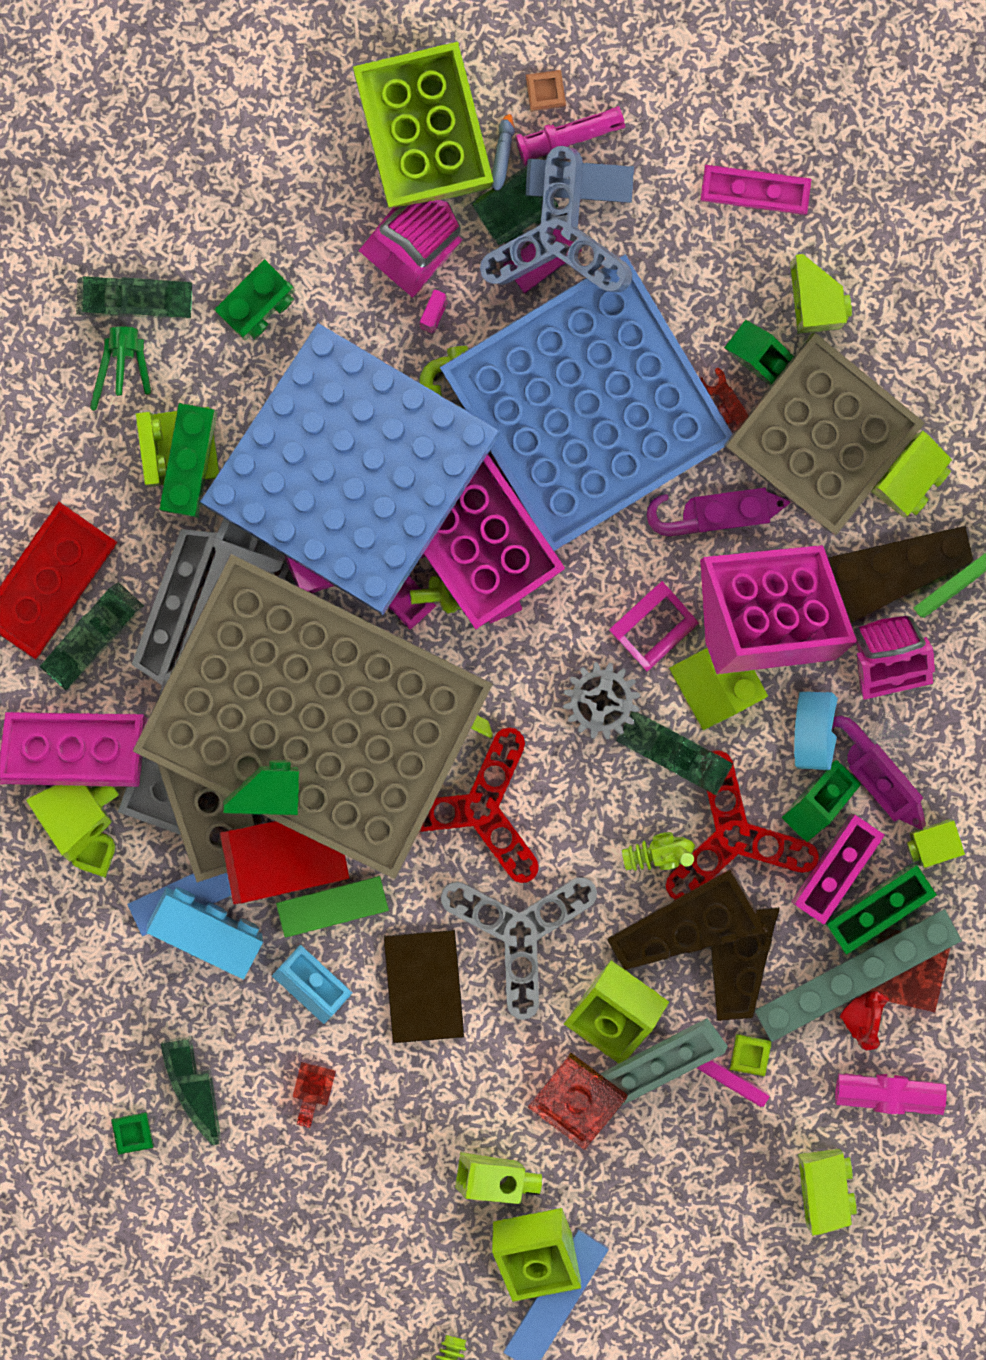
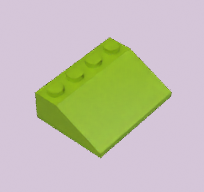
[353,41,494,208]

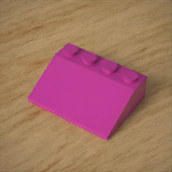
[424,454,565,630]
[700,545,857,674]

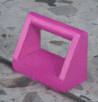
[608,581,700,672]

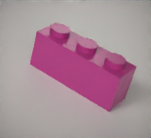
[791,813,885,925]

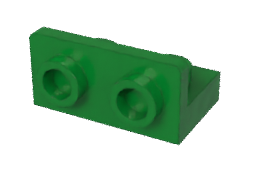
[214,259,296,341]

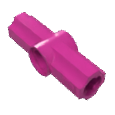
[835,1073,947,1115]

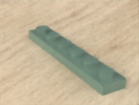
[755,909,962,1042]

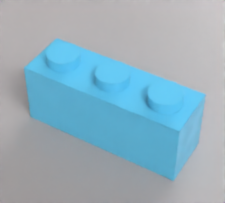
[146,887,263,980]

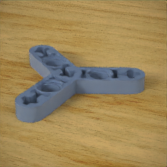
[480,146,632,292]

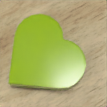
[71,833,116,878]

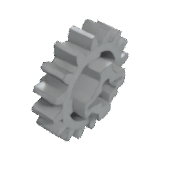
[563,662,640,739]

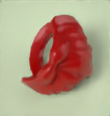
[840,991,890,1051]

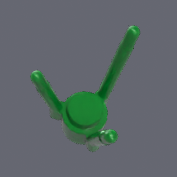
[90,326,151,411]

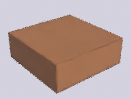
[526,70,566,112]

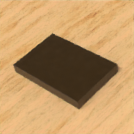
[384,929,464,1043]

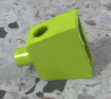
[26,785,119,862]
[455,1152,542,1204]

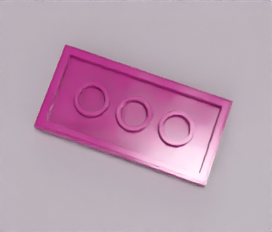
[0,712,147,787]

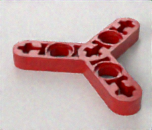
[419,727,539,883]
[665,750,819,900]

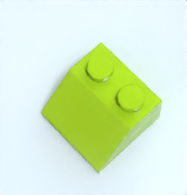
[790,254,852,334]
[871,431,952,518]
[669,647,768,730]
[564,960,669,1064]
[798,1149,857,1236]
[492,1208,581,1302]

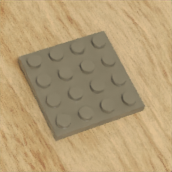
[724,333,925,536]

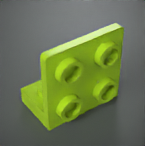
[135,407,219,487]

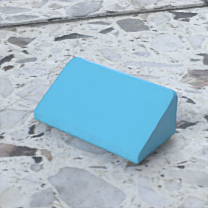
[272,945,353,1024]

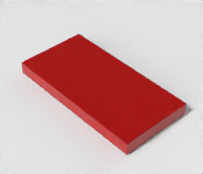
[0,501,118,660]
[220,821,349,905]

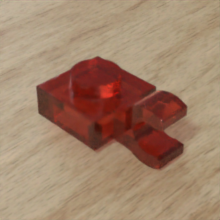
[700,368,749,429]
[292,1062,336,1128]

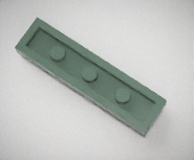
[590,1018,728,1111]

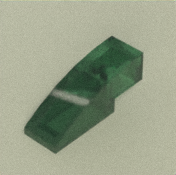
[76,276,192,319]
[40,582,144,691]
[616,712,733,795]
[160,1036,222,1145]

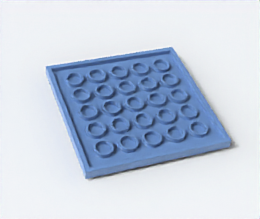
[440,254,732,551]
[200,323,500,615]

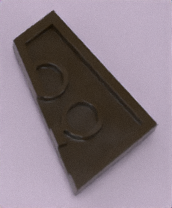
[710,907,780,1021]

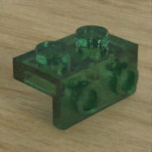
[470,166,559,245]

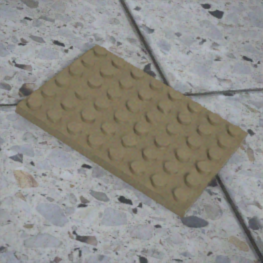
[133,554,493,879]

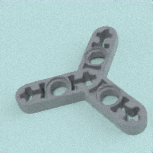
[441,877,597,1020]

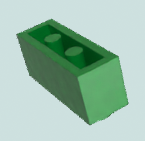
[159,403,218,518]
[825,863,937,955]

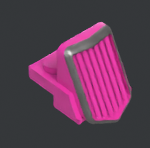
[359,199,463,298]
[854,615,935,700]

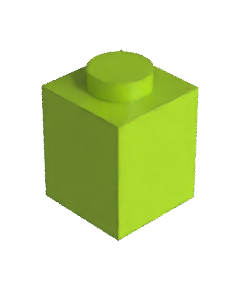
[906,819,965,868]

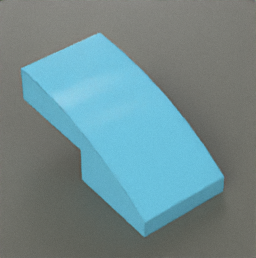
[794,692,838,770]

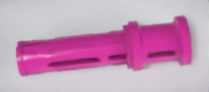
[515,106,626,166]

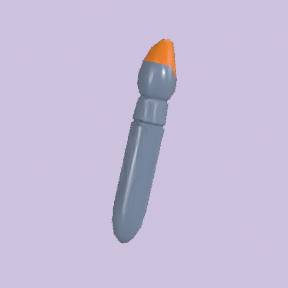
[492,114,515,190]

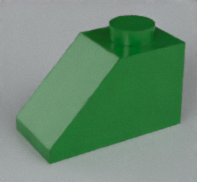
[724,320,794,386]
[781,759,861,842]
[223,760,299,815]

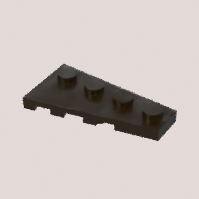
[827,526,973,623]
[607,868,768,970]

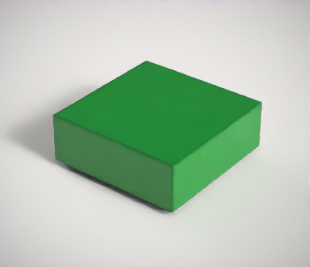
[111,1112,154,1155]

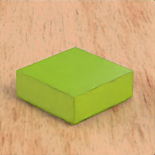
[729,1034,772,1077]

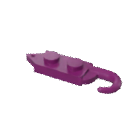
[646,487,790,537]
[832,715,926,830]

